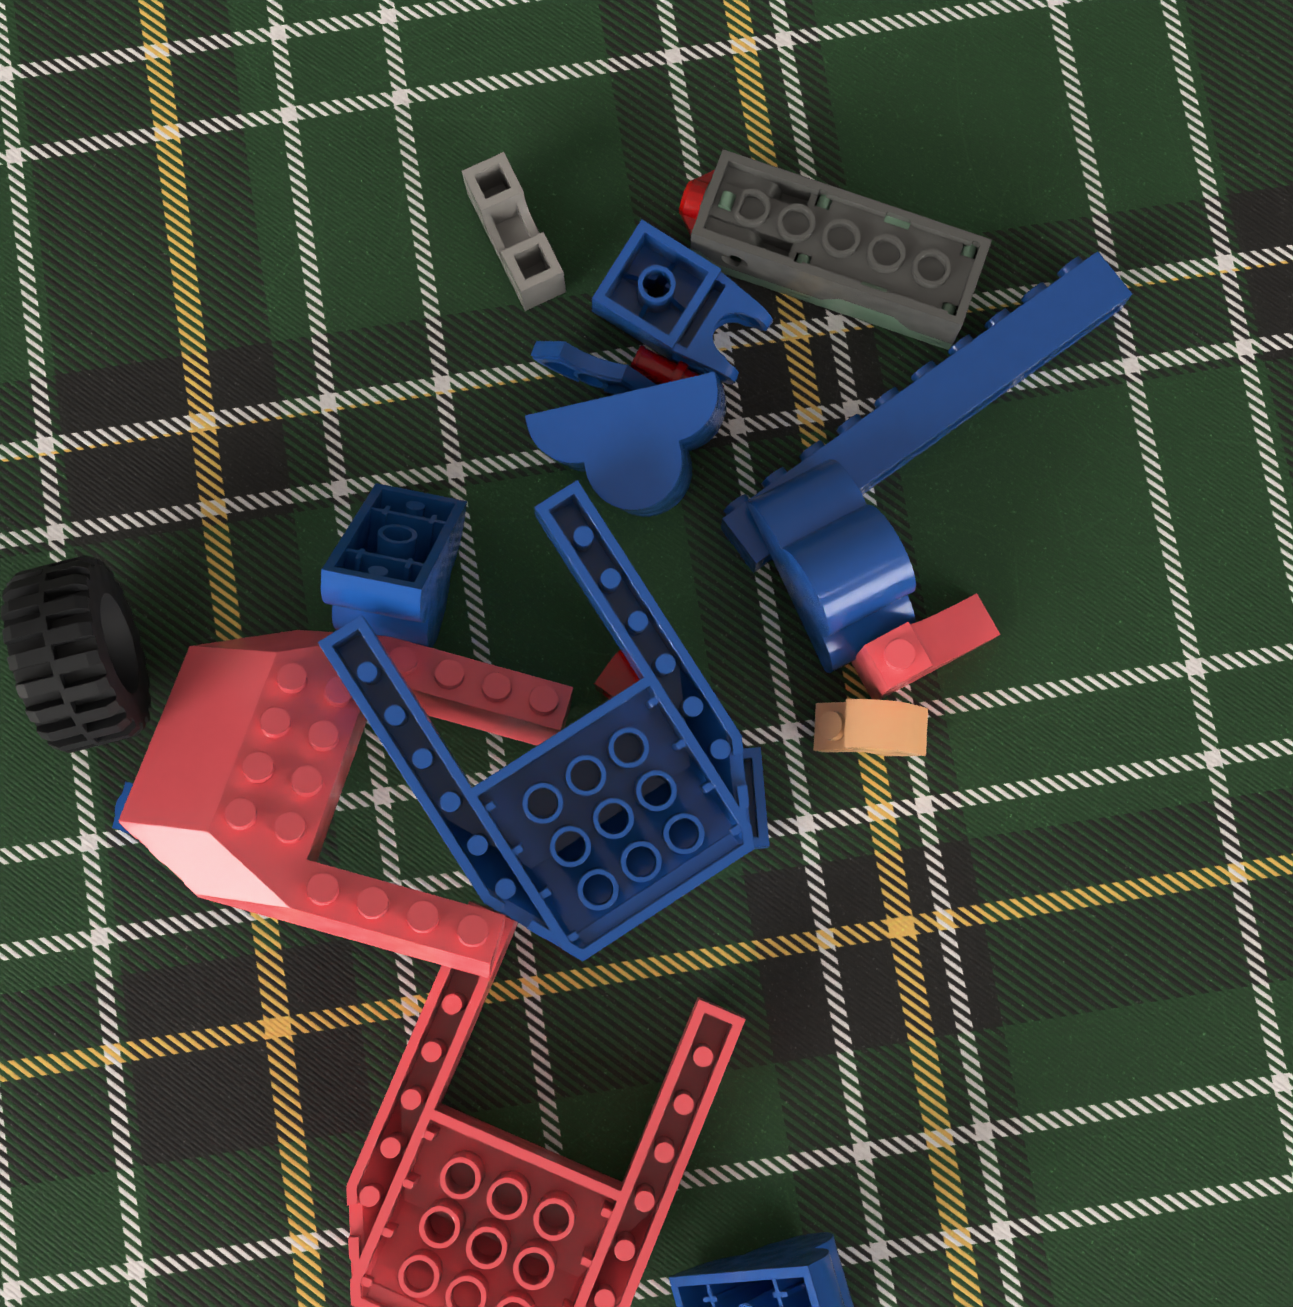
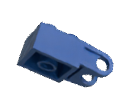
[592,219,773,384]

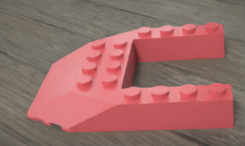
[118,630,573,978]
[346,901,746,1307]

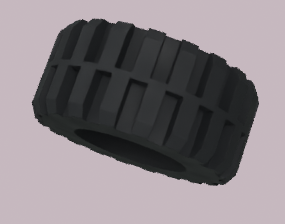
[1,555,151,753]

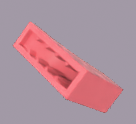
[851,593,1000,700]

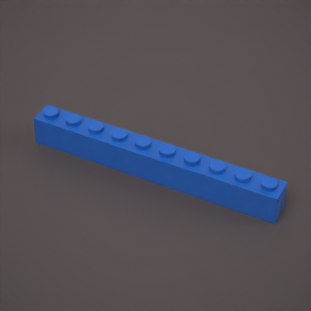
[721,251,1132,573]

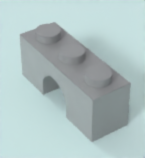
[462,152,566,311]

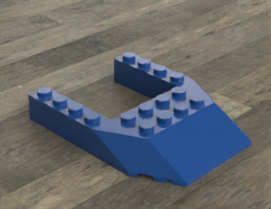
[317,480,754,962]

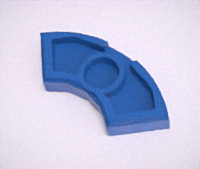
[530,341,656,395]

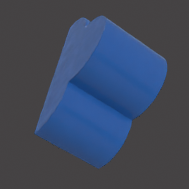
[525,372,726,517]
[746,459,916,673]
[321,483,467,648]
[669,1232,854,1307]

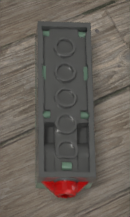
[679,149,992,350]

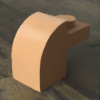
[813,699,928,756]

